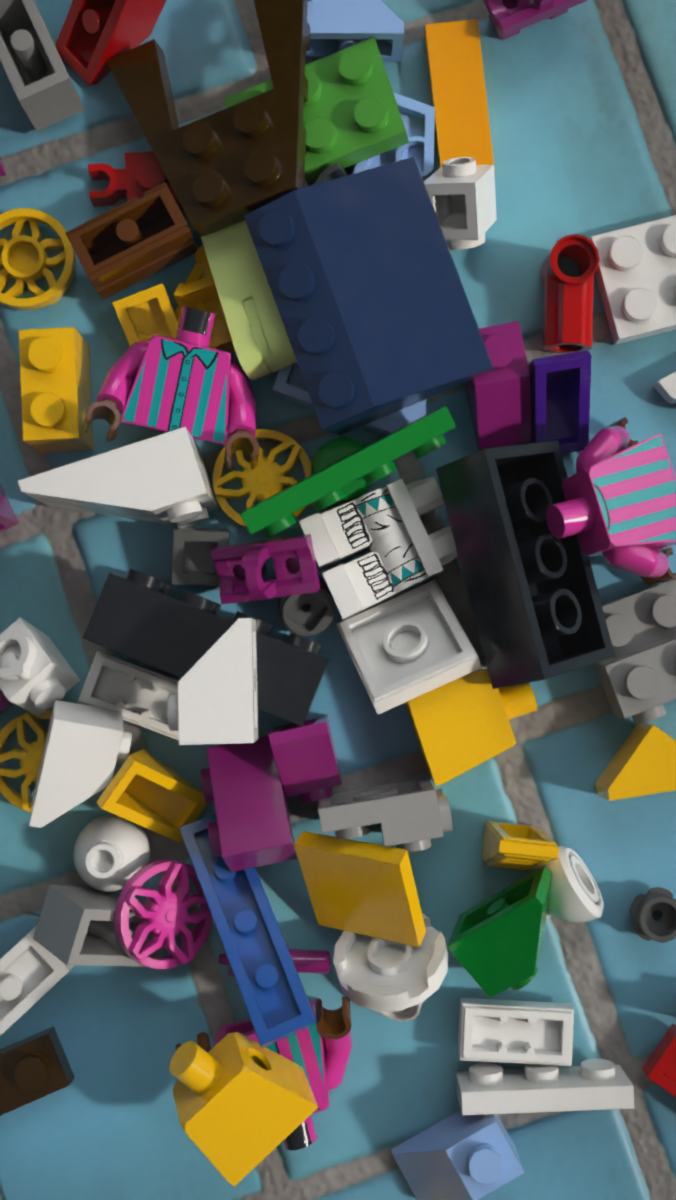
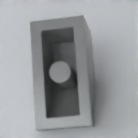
[33,884,165,967]

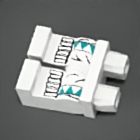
[299,477,458,620]

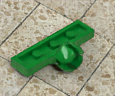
[240,406,457,538]

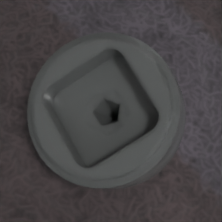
[278,583,334,637]

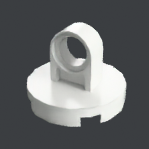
[333,913,448,1021]

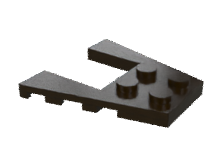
[107,0,312,237]

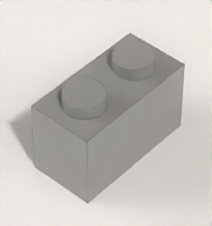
[0,0,85,132]

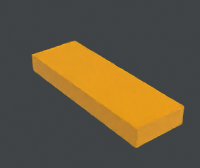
[424,19,495,173]

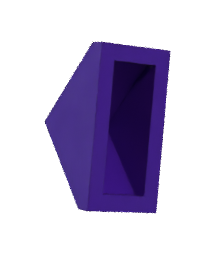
[528,350,592,454]

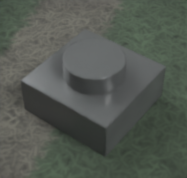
[171,527,229,586]

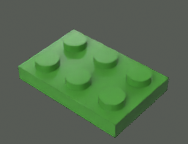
[224,37,409,182]

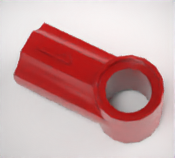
[540,234,600,353]

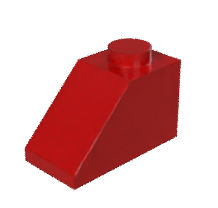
[55,0,166,86]

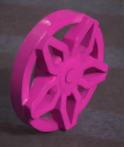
[115,860,213,969]

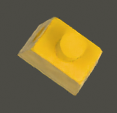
[405,668,538,786]
[169,1032,319,1187]

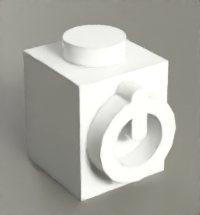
[424,157,497,250]
[0,617,80,717]

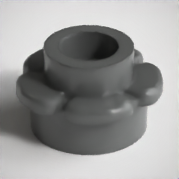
[630,887,676,943]

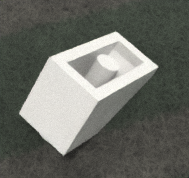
[167,618,259,745]
[29,700,132,828]

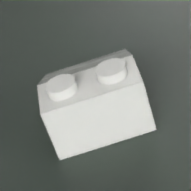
[18,427,219,528]

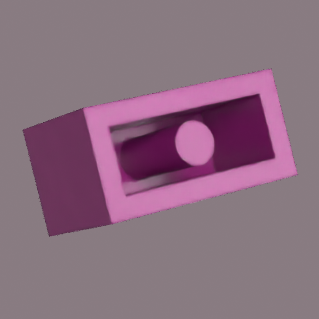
[200,736,297,872]

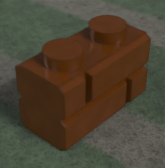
[66,182,197,300]

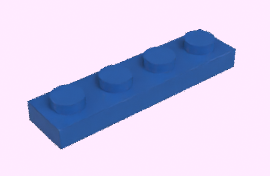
[179,814,317,1049]

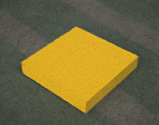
[294,831,426,947]

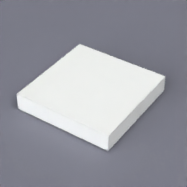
[336,580,481,715]

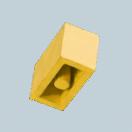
[18,327,94,453]

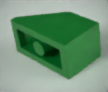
[447,865,552,998]

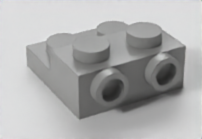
[594,579,676,724]
[318,777,453,853]

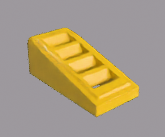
[481,821,559,871]

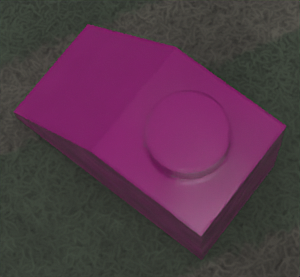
[464,321,532,451]
[268,715,342,803]

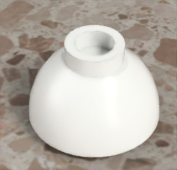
[73,814,151,892]
[540,846,604,923]

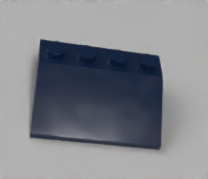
[244,157,494,435]

